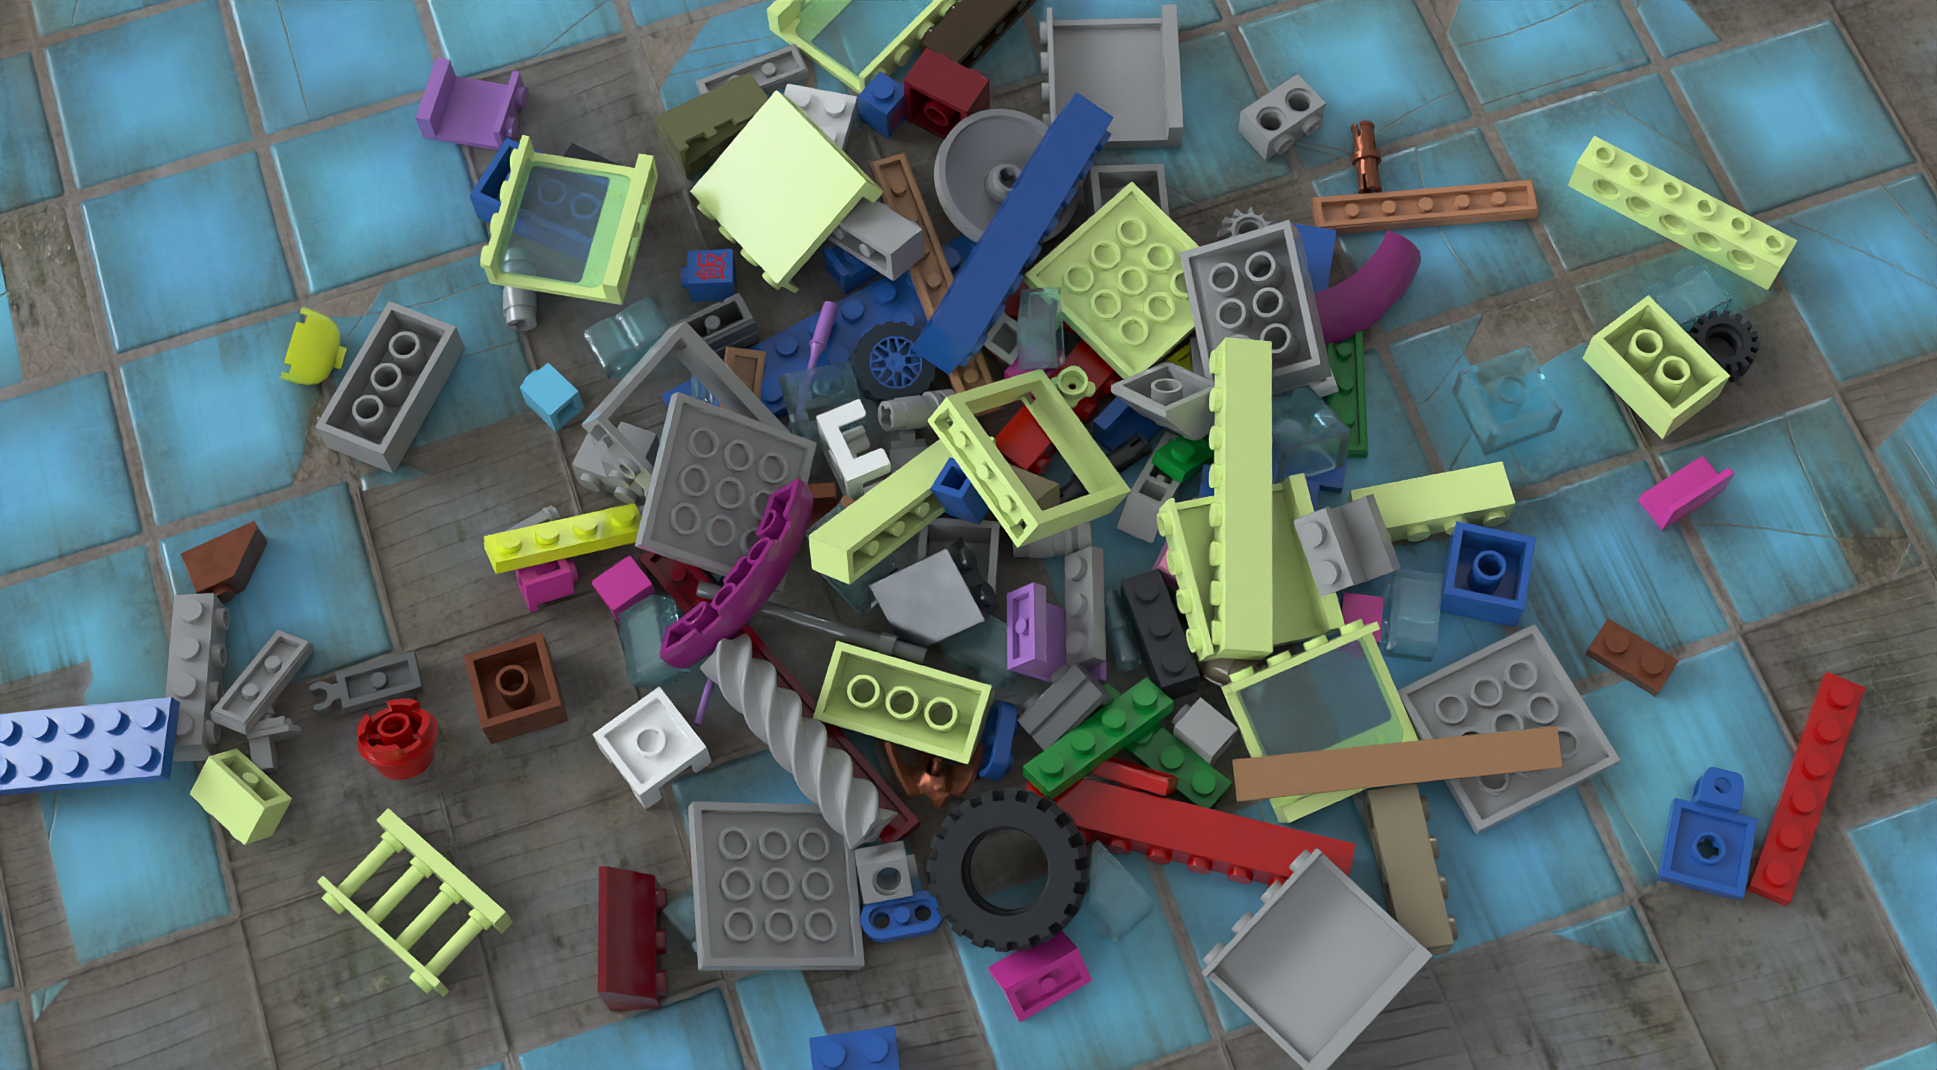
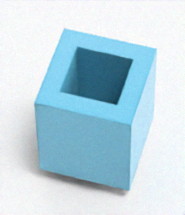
[520,363,584,432]

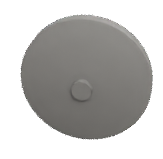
[934,109,1079,247]

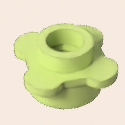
[1051,365,1095,409]

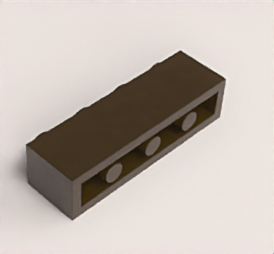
[920,0,1037,69]

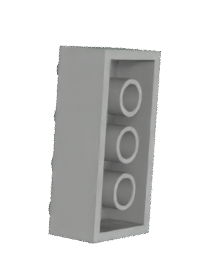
[315,301,465,474]

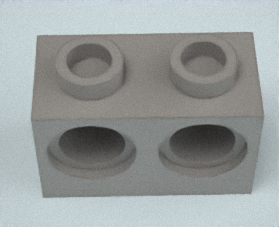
[1238,74,1326,161]

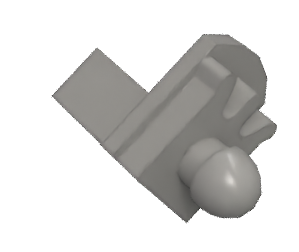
[247,705,302,774]

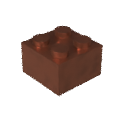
[463,632,569,744]

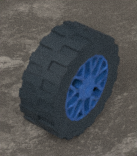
[851,321,938,406]

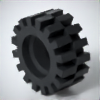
[1688,310,1759,383]

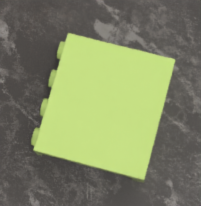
[690,90,884,293]
[1157,473,1345,663]

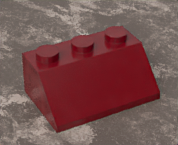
[598,866,668,1011]

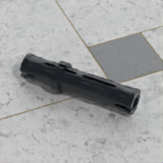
[1059,432,1152,504]

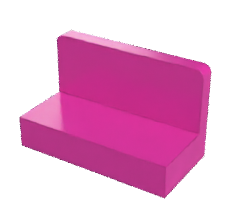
[1638,456,1735,530]
[988,931,1092,1022]

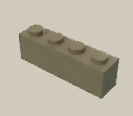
[1363,783,1458,956]

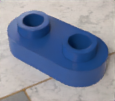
[978,700,1020,781]
[861,890,943,943]

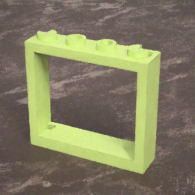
[928,368,1131,548]

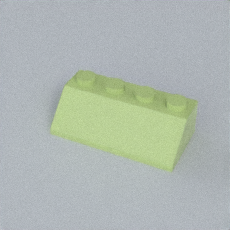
[813,641,996,765]

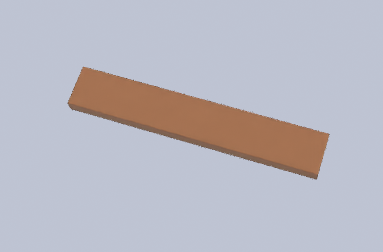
[1311,180,1539,235]

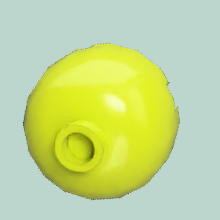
[280,306,347,385]

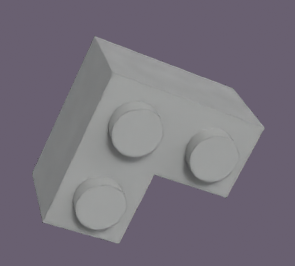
[572,421,660,505]

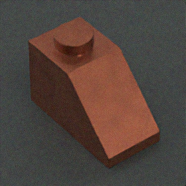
[181,521,268,604]

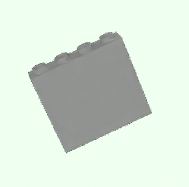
[1040,4,1184,149]
[1201,848,1433,1070]

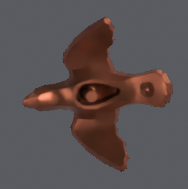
[884,742,986,809]

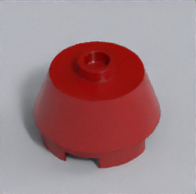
[357,699,438,780]

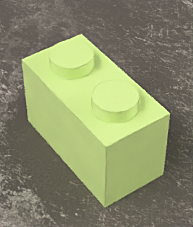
[190,748,292,845]

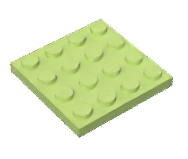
[1023,182,1199,379]

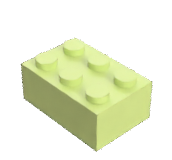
[1583,295,1730,439]

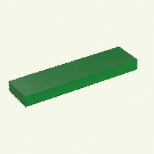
[1326,330,1368,458]

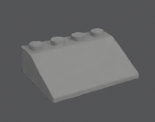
[1180,220,1332,390]

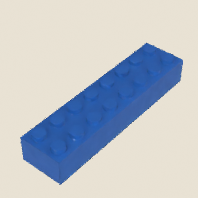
[911,92,1114,375]

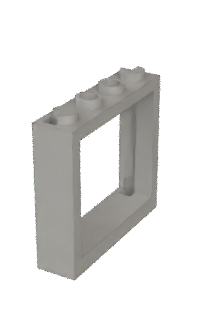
[582,321,790,498]

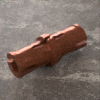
[1351,121,1382,194]

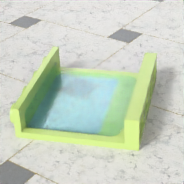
[767,0,959,94]
[480,135,658,305]
[1221,619,1418,823]

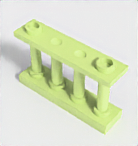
[317,808,513,997]

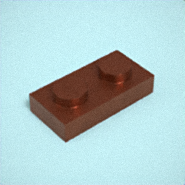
[1585,618,1679,697]

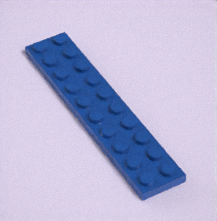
[662,235,1025,419]

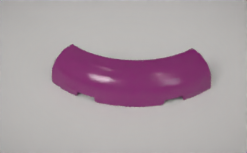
[1314,230,1421,345]
[659,478,815,669]

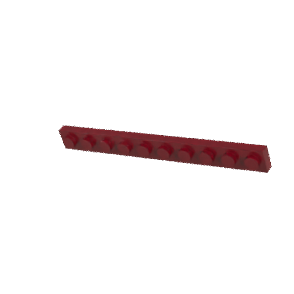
[639,551,921,844]

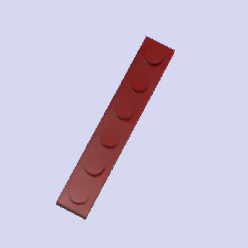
[1746,672,1866,906]

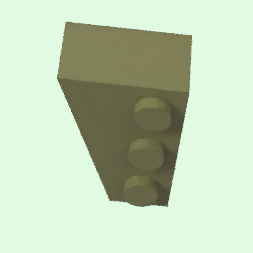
[654,72,769,179]

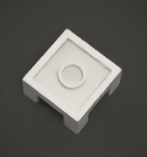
[816,399,891,501]
[593,687,712,810]

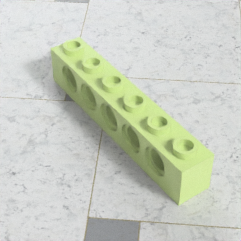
[1568,136,1798,290]

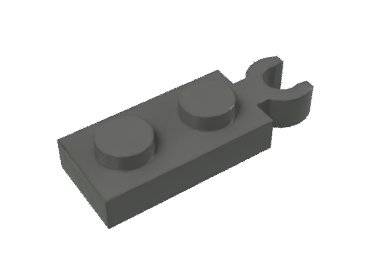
[309,651,425,715]

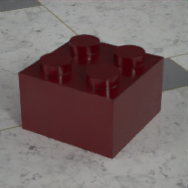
[903,48,990,140]

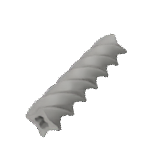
[700,633,898,850]

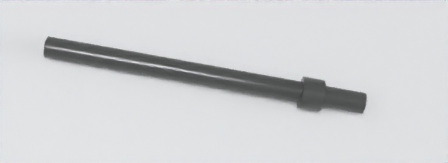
[696,581,928,664]

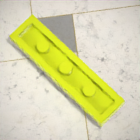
[484,503,642,574]

